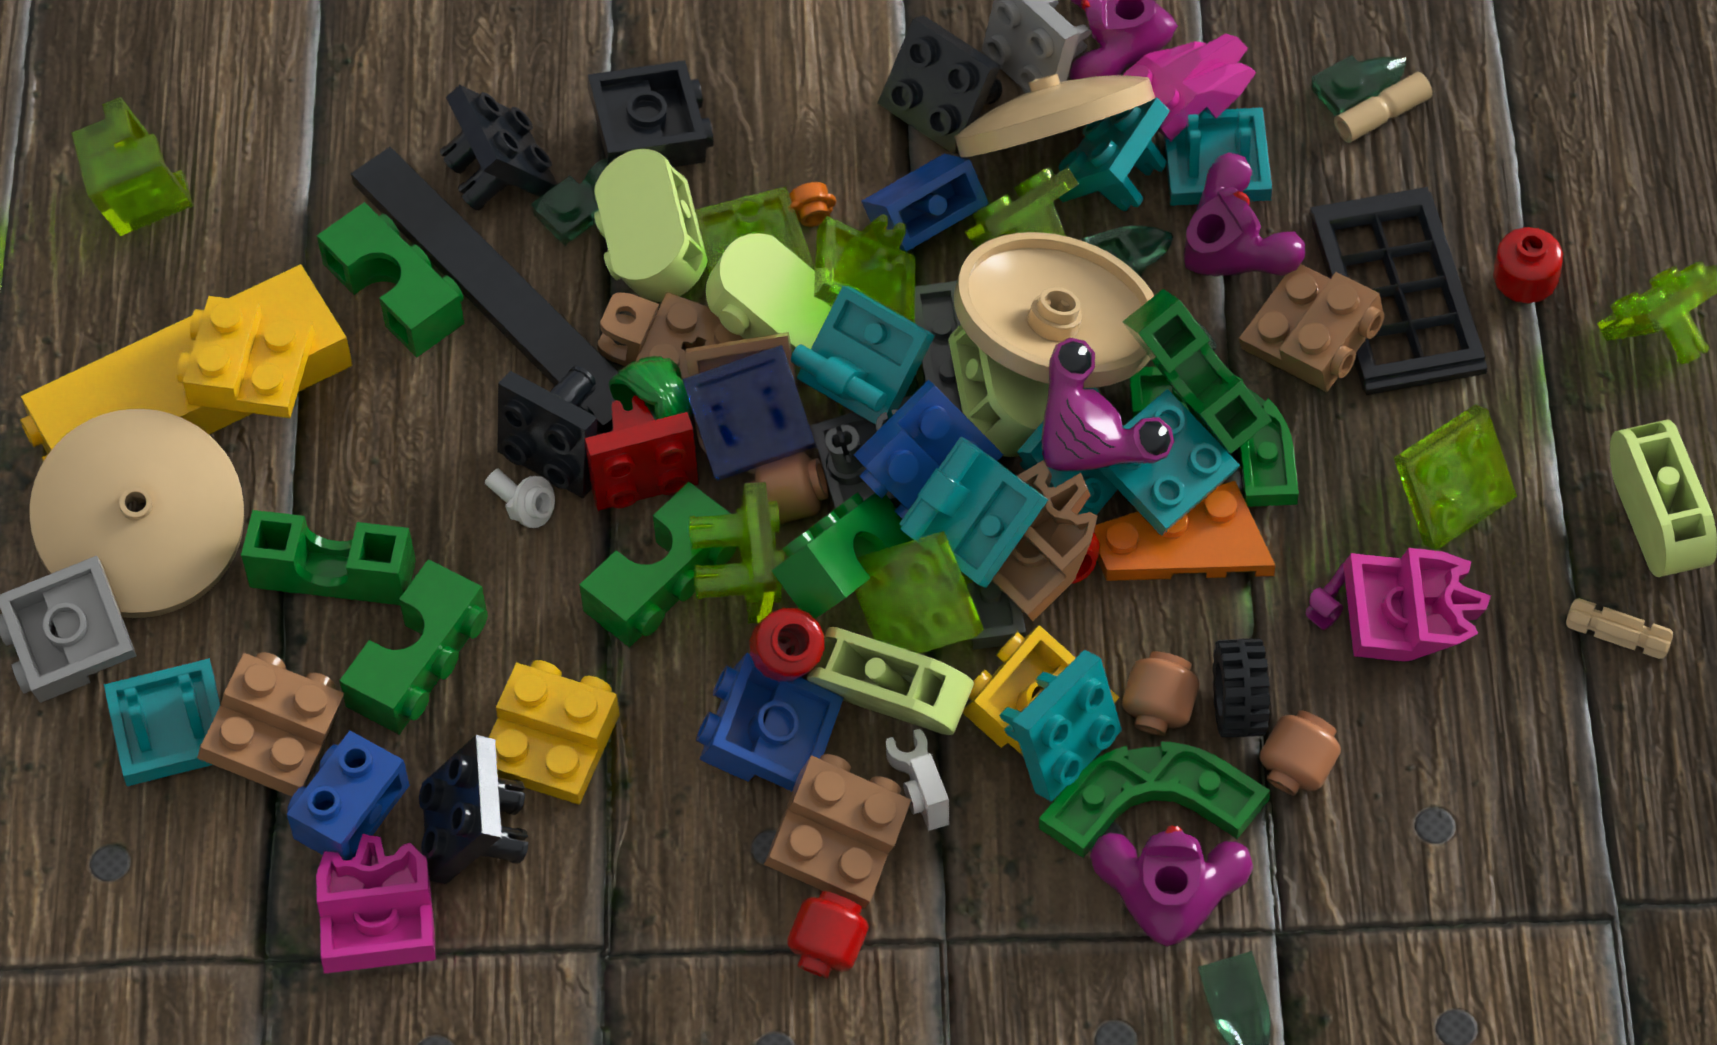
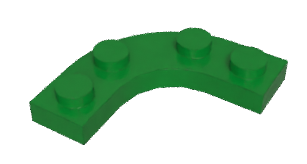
[1129,367,1299,507]
[1039,741,1270,858]

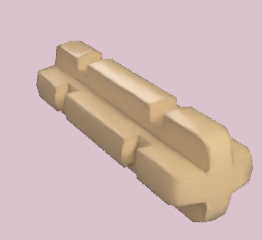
[1566,598,1673,659]

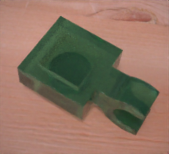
[531,159,608,246]

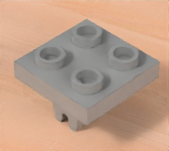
[981,0,1091,93]

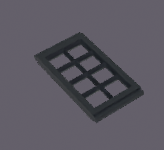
[1310,187,1488,395]

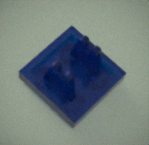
[682,345,817,481]

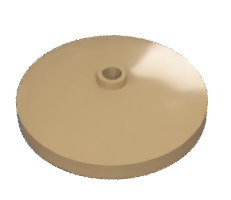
[955,74,1155,157]
[954,232,1154,388]
[30,409,244,618]

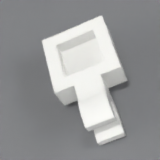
[886,729,949,831]

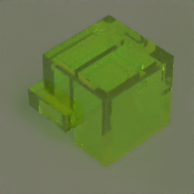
[72,97,193,236]

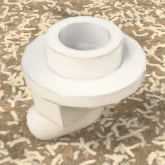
[485,468,555,528]

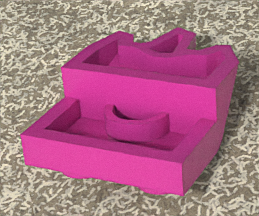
[1124,34,1256,141]
[1343,548,1491,662]
[316,834,436,974]

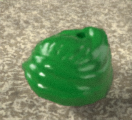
[608,356,692,420]

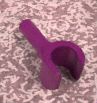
[1305,563,1345,630]

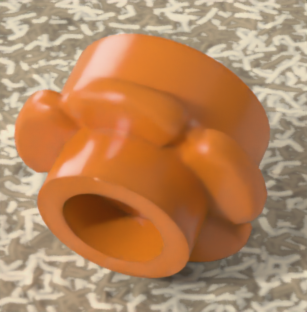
[787,182,836,227]

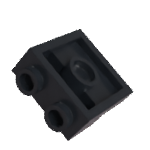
[587,60,714,167]

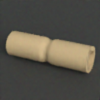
[1334,72,1433,143]

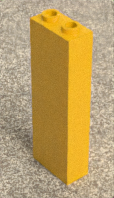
[20,264,353,462]

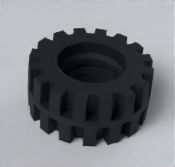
[1212,639,1270,737]

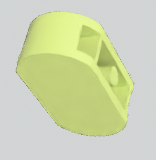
[594,149,708,302]
[706,233,840,376]
[948,325,1049,457]
[1610,420,1717,577]
[807,627,974,735]

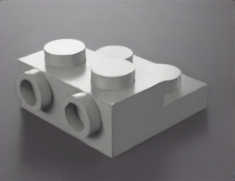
[0,556,137,703]

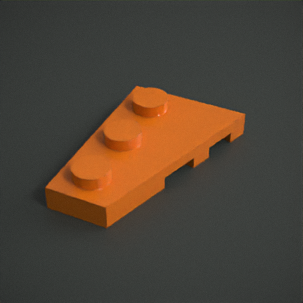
[1094,481,1276,581]

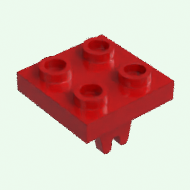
[585,395,699,511]

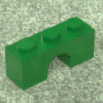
[316,202,465,358]
[1123,289,1272,454]
[579,482,738,648]
[771,492,916,619]
[241,510,416,605]
[339,559,488,735]

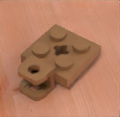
[597,292,744,407]

